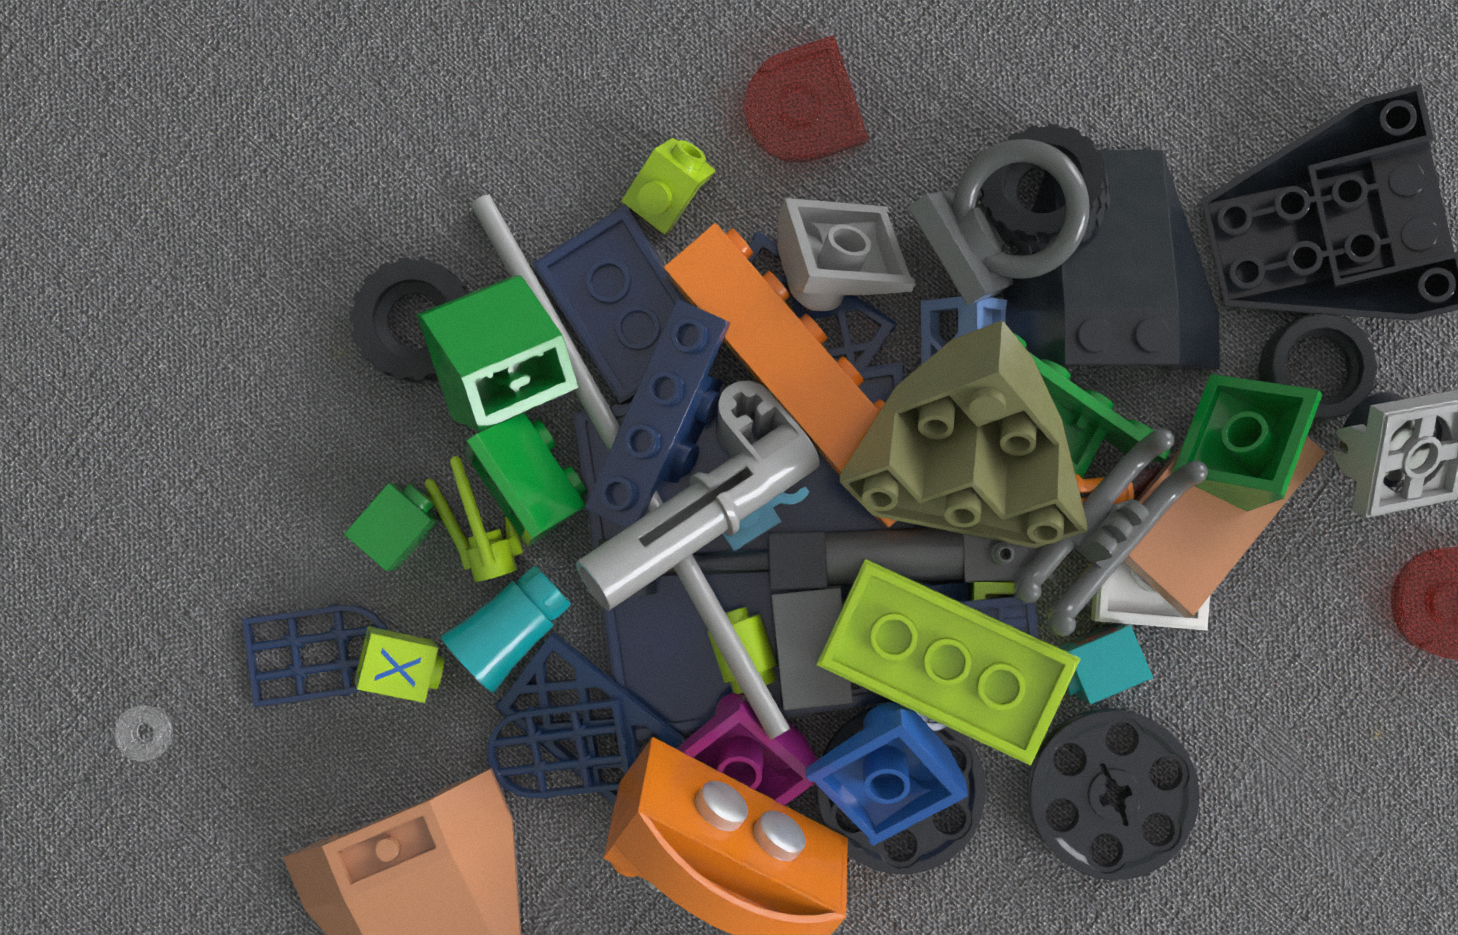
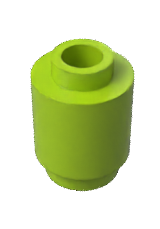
[707,606,778,694]

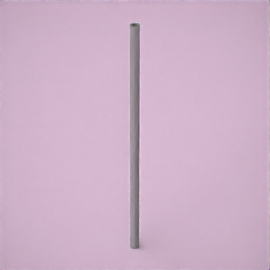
[471,195,790,740]

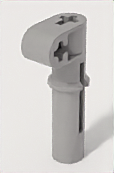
[576,381,820,611]

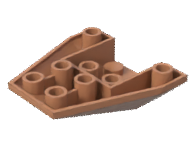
[283,768,522,935]

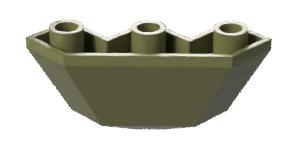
[840,320,1087,548]

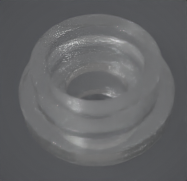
[114,705,173,762]

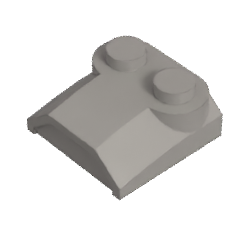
[777,198,916,311]

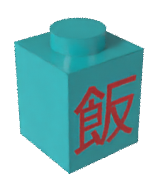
[1058,623,1153,705]

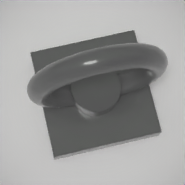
[908,139,1090,306]

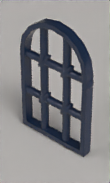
[242,603,388,707]
[487,698,632,799]

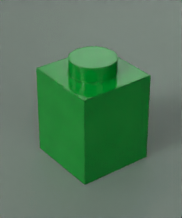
[344,482,441,571]

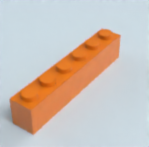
[663,222,897,528]

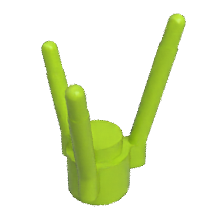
[424,456,523,582]

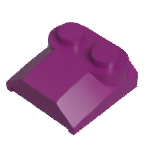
[677,692,817,805]

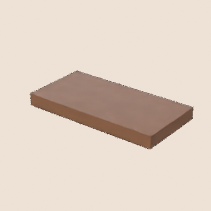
[1124,378,1326,618]

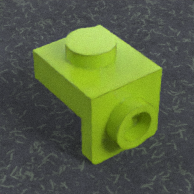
[621,138,715,235]

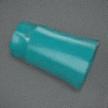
[440,565,571,693]

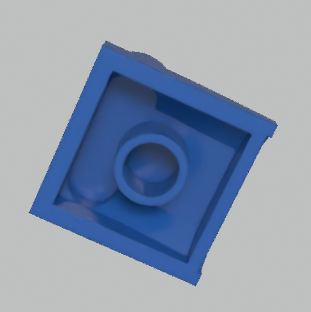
[805,703,968,846]

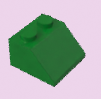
[465,412,587,548]

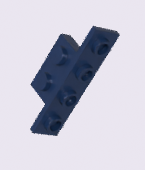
[585,299,730,529]

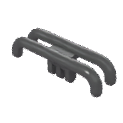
[1013,428,1208,636]

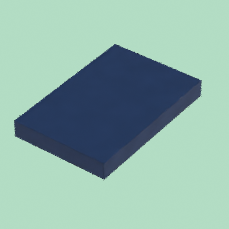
[532,205,687,405]

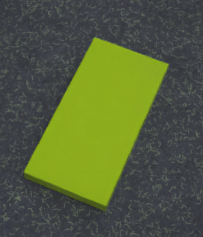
[816,558,1081,766]

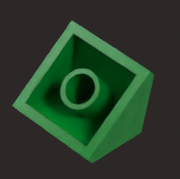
[1172,374,1322,512]

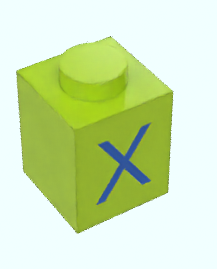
[354,626,444,703]

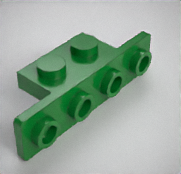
[1013,333,1170,478]

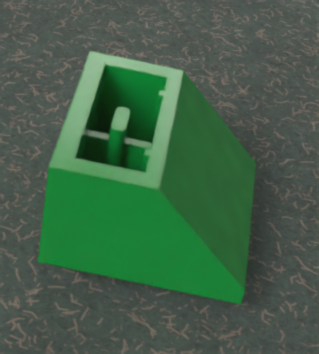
[417,275,579,431]

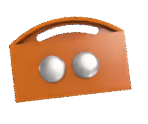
[603,737,848,935]

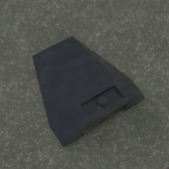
[1201,84,1458,321]

